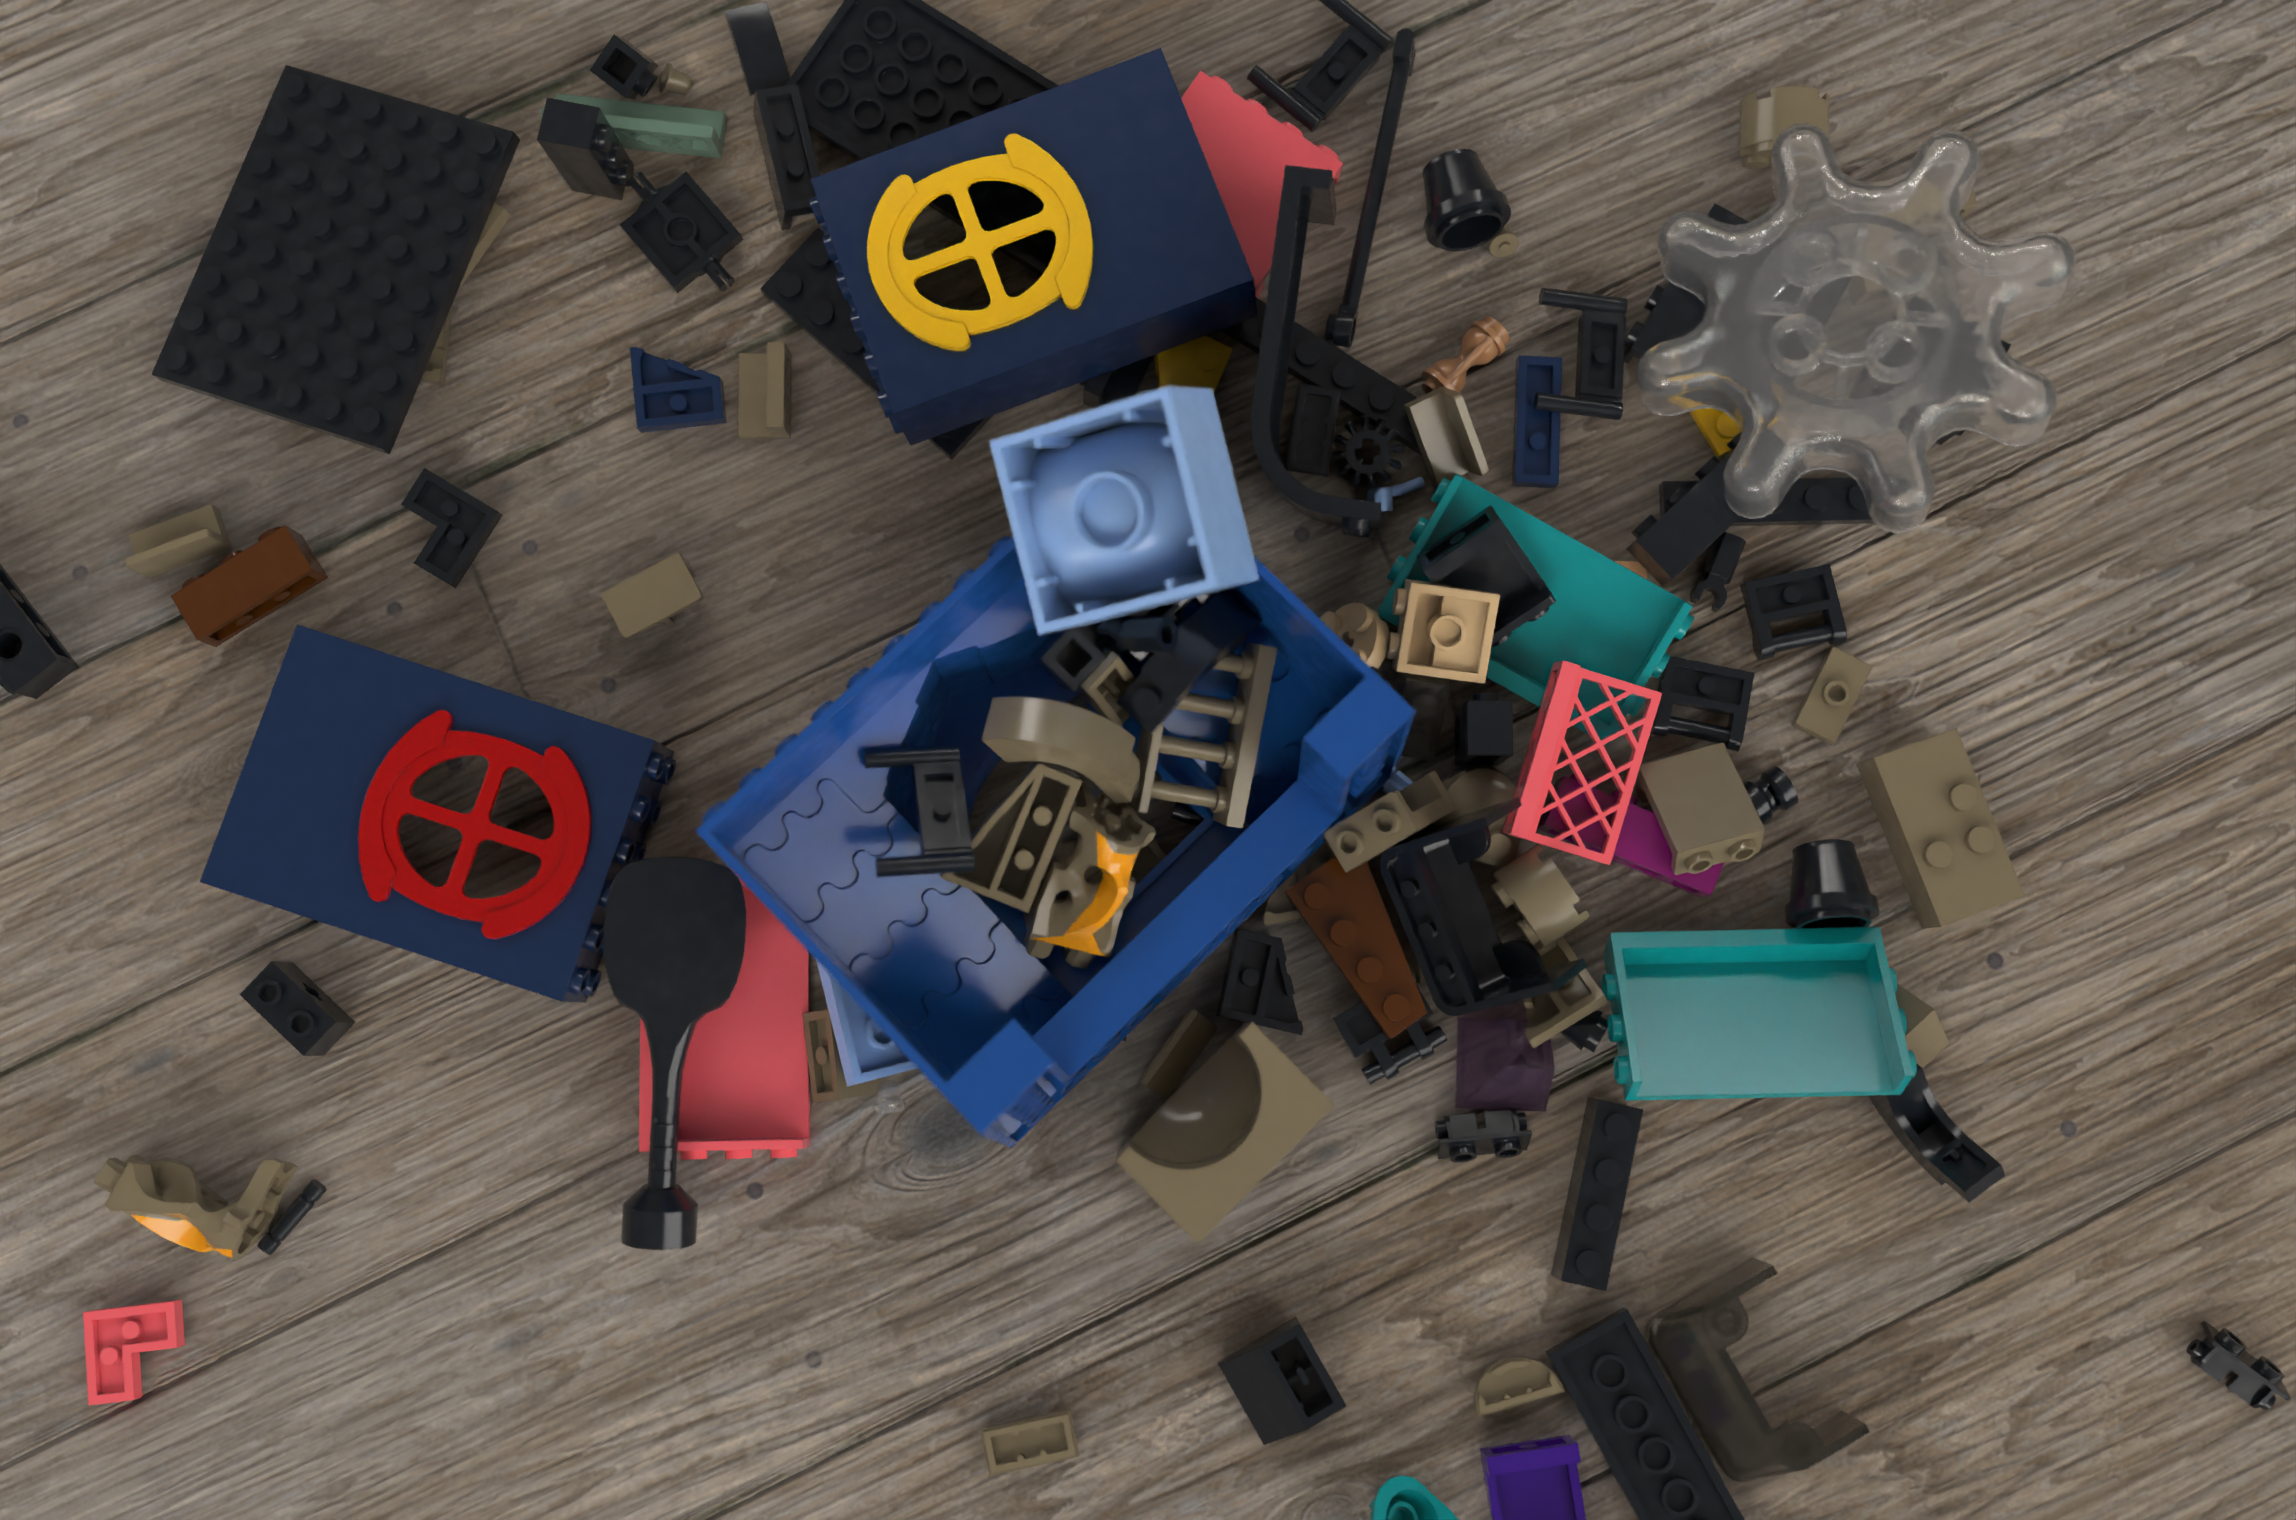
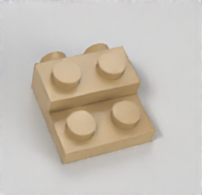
[1385,579,1500,684]

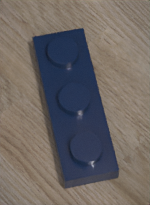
[1512,355,1562,488]

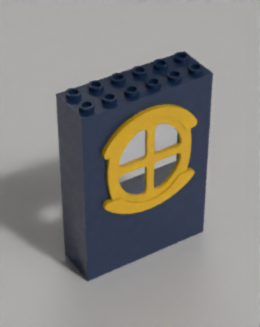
[809,48,1257,446]

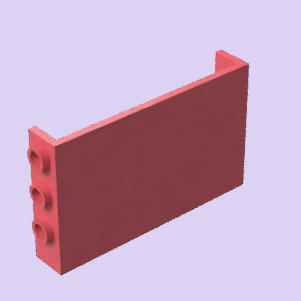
[639,869,810,1160]

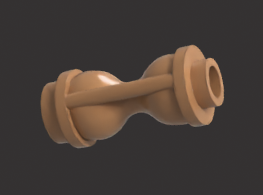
[1421,316,1510,394]

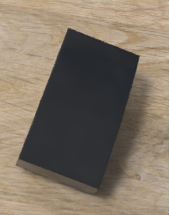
[724,1,790,96]

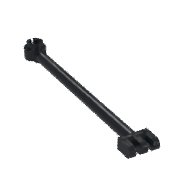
[1325,28,1416,348]

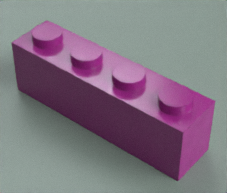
[1537,773,1724,897]

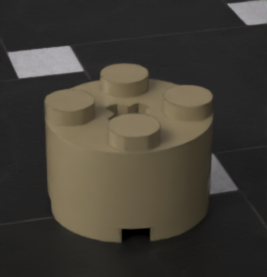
[1739,86,1829,170]
[1491,844,1590,948]

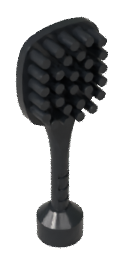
[604,856,746,1250]

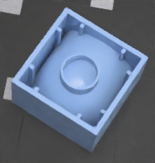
[989,386,1259,635]

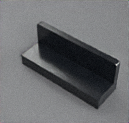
[753,84,820,230]

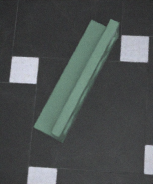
[540,93,727,159]

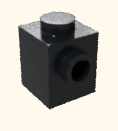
[590,35,659,100]

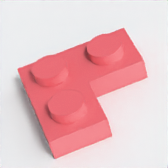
[83,1299,185,1406]

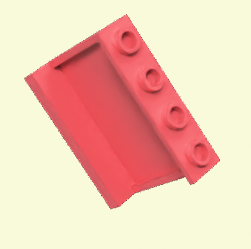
[1181,71,1343,298]

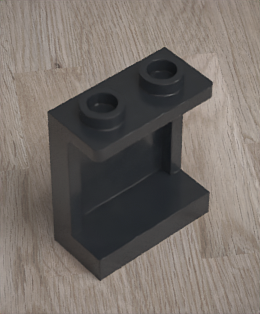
[1416,505,1556,647]

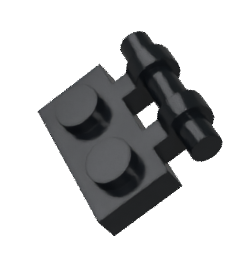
[1332,982,1448,1085]

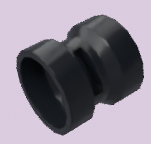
[1744,766,1799,824]

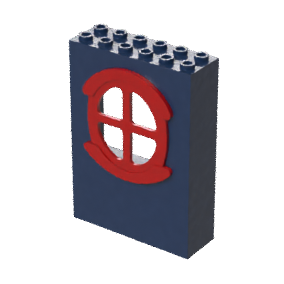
[200,624,676,1003]

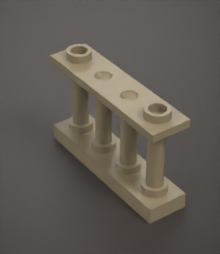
[1131,642,1277,829]

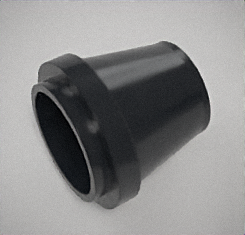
[1422,149,1511,251]
[1784,839,1880,929]

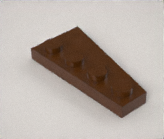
[1284,856,1427,1039]

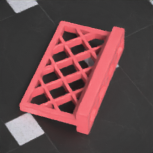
[1502,660,1662,865]

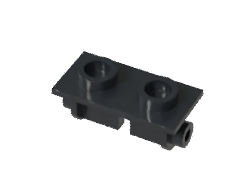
[1435,1109,1532,1163]
[2187,1321,2291,1410]

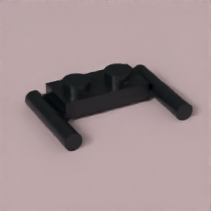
[1247,0,1394,132]
[1533,287,1628,420]
[864,745,975,877]

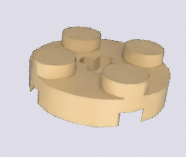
[1320,603,1389,669]

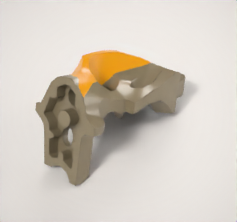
[1023,776,1156,969]
[94,1155,298,1261]

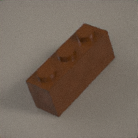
[171,525,328,647]

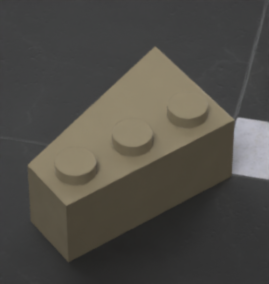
[939,761,1082,913]

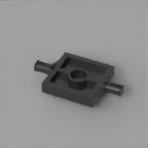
[620,171,743,293]

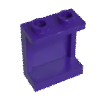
[1480,1435,1586,1520]

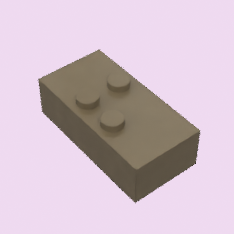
[1856,728,2025,929]

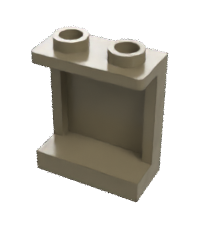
[1635,742,1765,875]
[1324,771,1457,872]

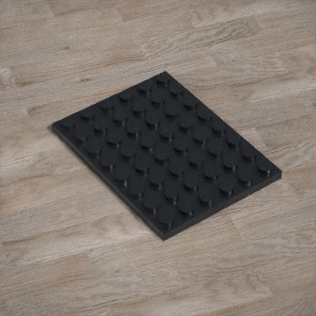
[152,65,520,454]

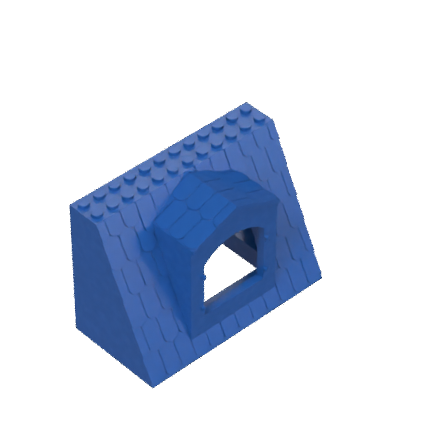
[696,536,1416,1148]

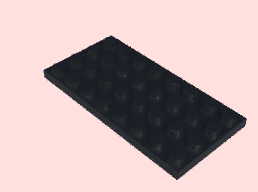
[785,0,1059,276]

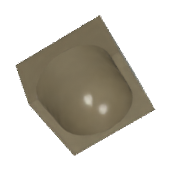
[1116,1022,1335,1244]

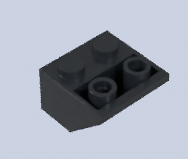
[1218,1316,1346,1445]

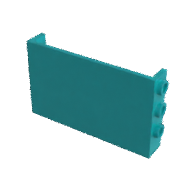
[1377,473,1694,746]
[1601,927,1917,1101]

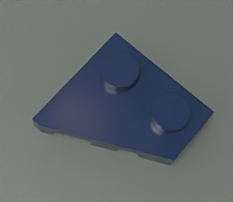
[630,347,727,433]

